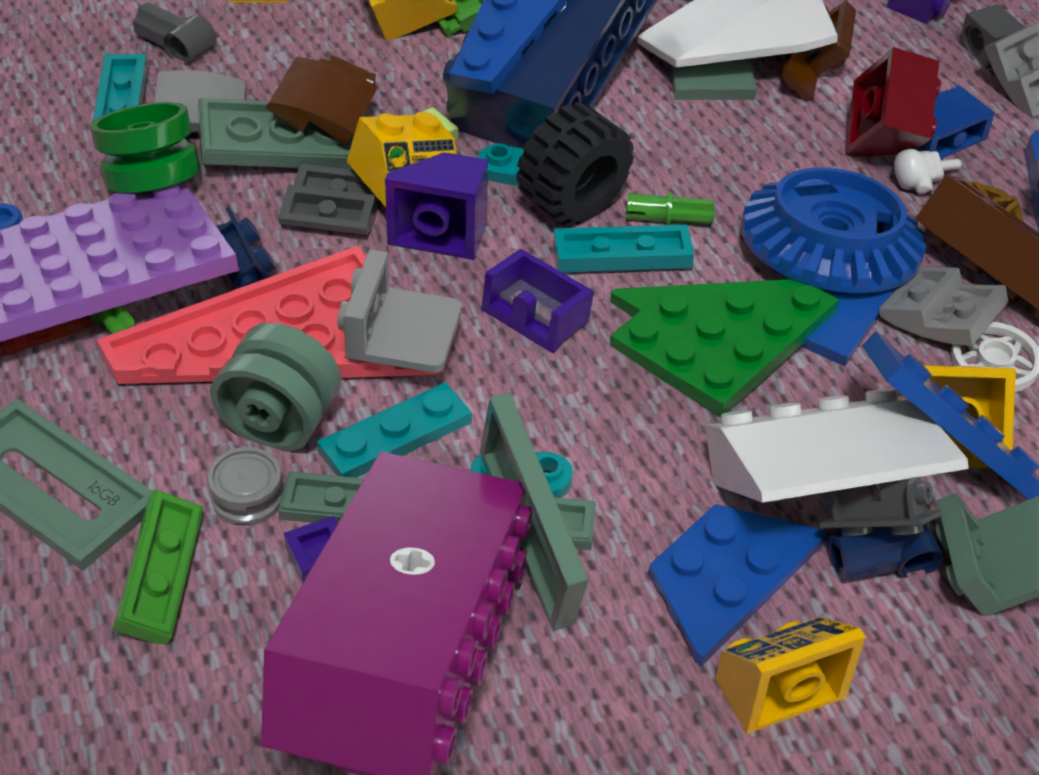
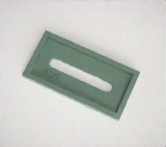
[480,392,589,631]
[0,398,152,571]

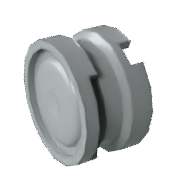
[207,447,284,526]

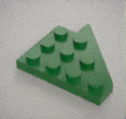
[610,279,839,417]

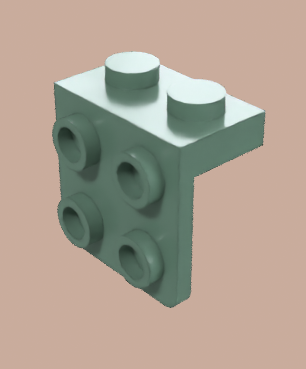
[936,493,1039,616]

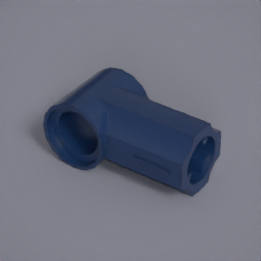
[827,523,944,581]

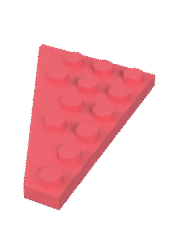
[97,245,444,384]

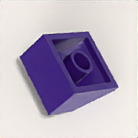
[385,152,488,260]

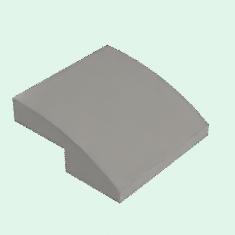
[984,21,1039,118]
[154,70,247,132]
[879,267,1009,346]

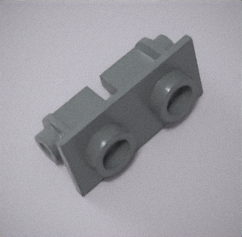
[819,477,942,536]

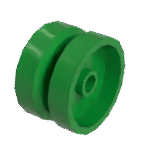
[90,102,200,193]

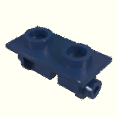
[216,206,277,290]

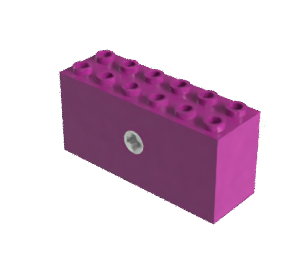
[261,452,533,775]

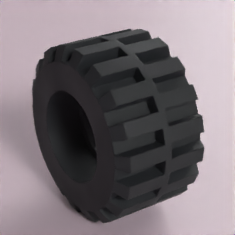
[516,103,634,226]

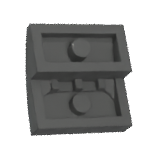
[278,163,381,235]

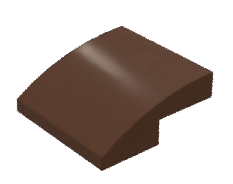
[265,57,378,145]

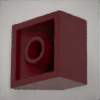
[845,47,941,157]

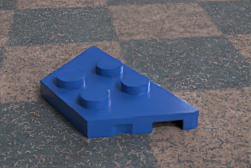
[648,504,828,667]

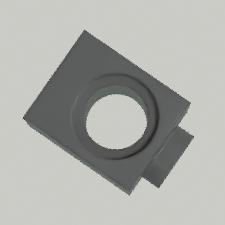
[959,4,1025,68]

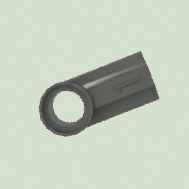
[133,2,217,65]

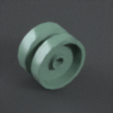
[210,323,341,452]

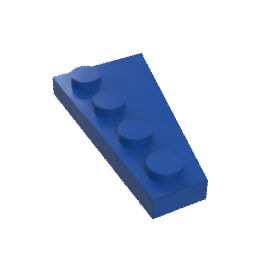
[450,0,566,94]
[862,331,1039,499]

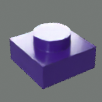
[284,516,338,583]

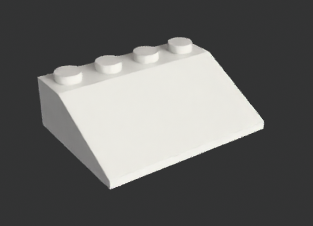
[706,388,969,503]

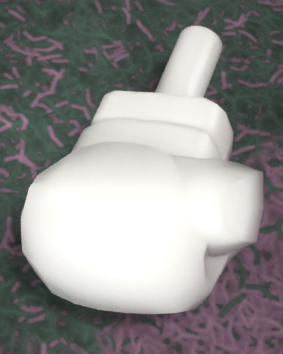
[894,149,961,195]

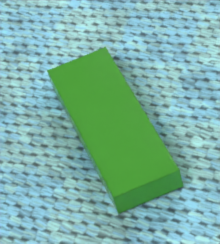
[112,489,204,645]

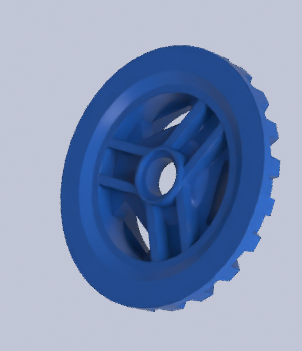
[741,167,926,293]

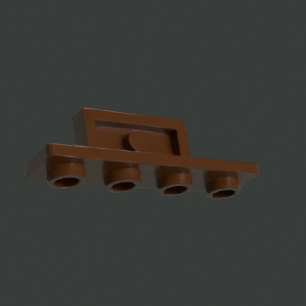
[782,0,856,101]

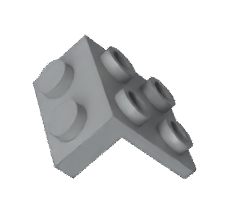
[337,249,462,373]

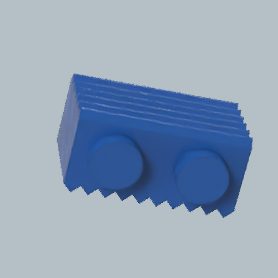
[916,84,995,160]

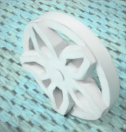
[951,322,1039,392]

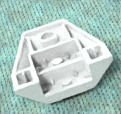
[637,0,837,68]

